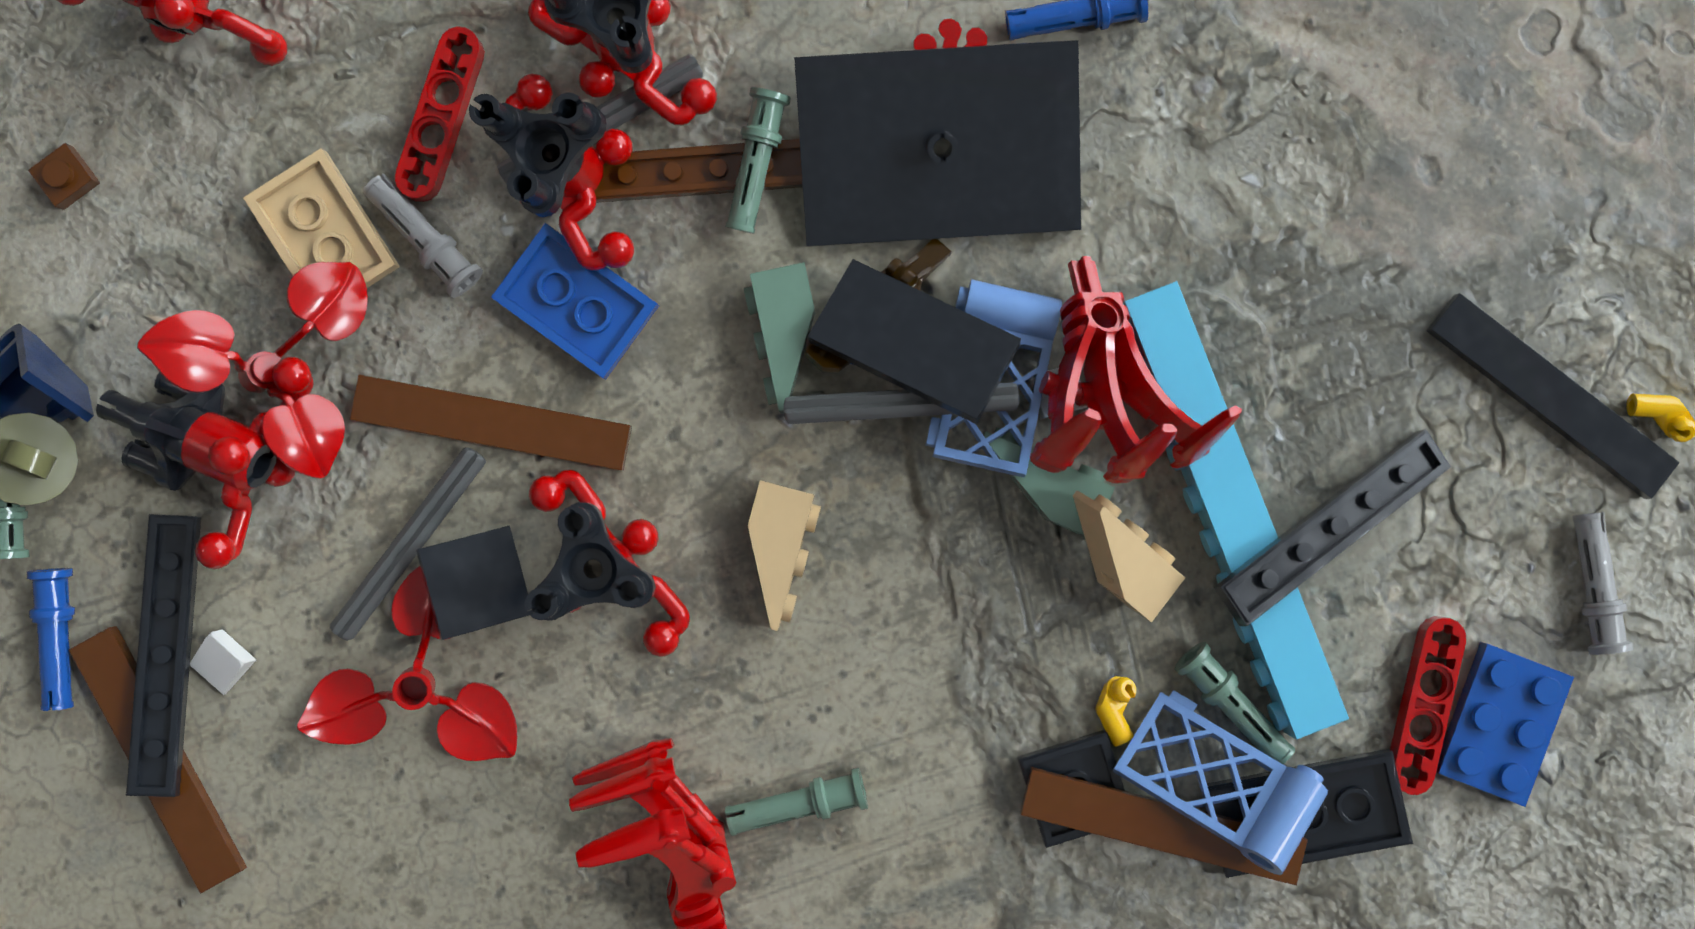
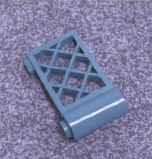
[925,279,1062,477]
[1113,690,1328,875]

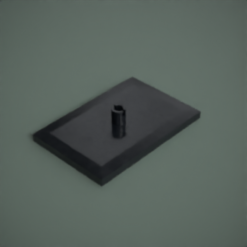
[794,40,1081,246]

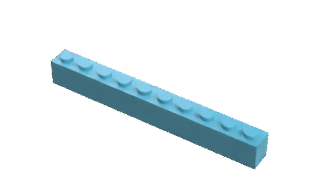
[1123,281,1349,739]

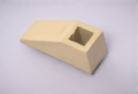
[748,480,821,631]
[1073,490,1185,622]

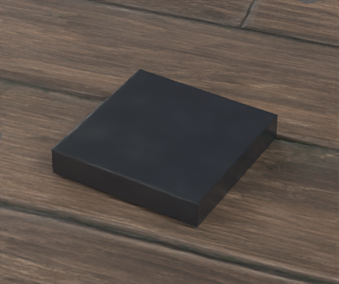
[416,525,533,640]
[1017,730,1125,848]

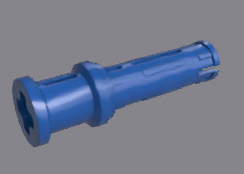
[1005,0,1148,41]
[26,568,75,711]

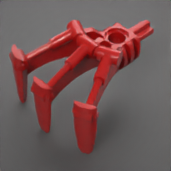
[1030,256,1242,484]
[569,738,736,929]

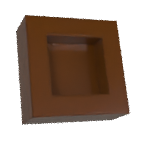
[28,143,100,210]

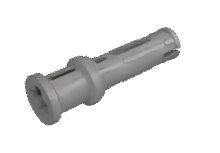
[363,174,483,298]
[1572,512,1634,655]

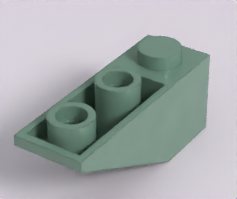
[744,262,815,413]
[982,427,1115,537]

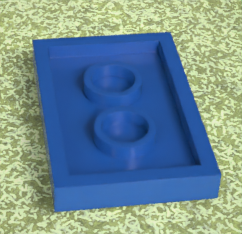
[491,223,659,380]
[1436,642,1574,807]

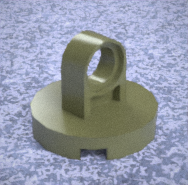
[0,413,78,506]

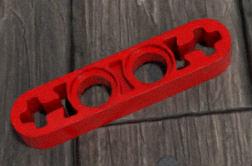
[395,26,485,202]
[1390,616,1466,795]

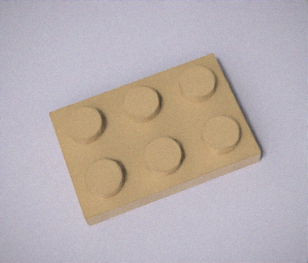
[243,148,400,288]

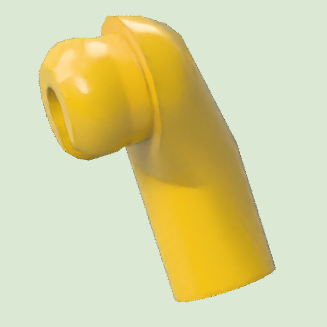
[1626,393,1695,442]
[1096,676,1137,747]

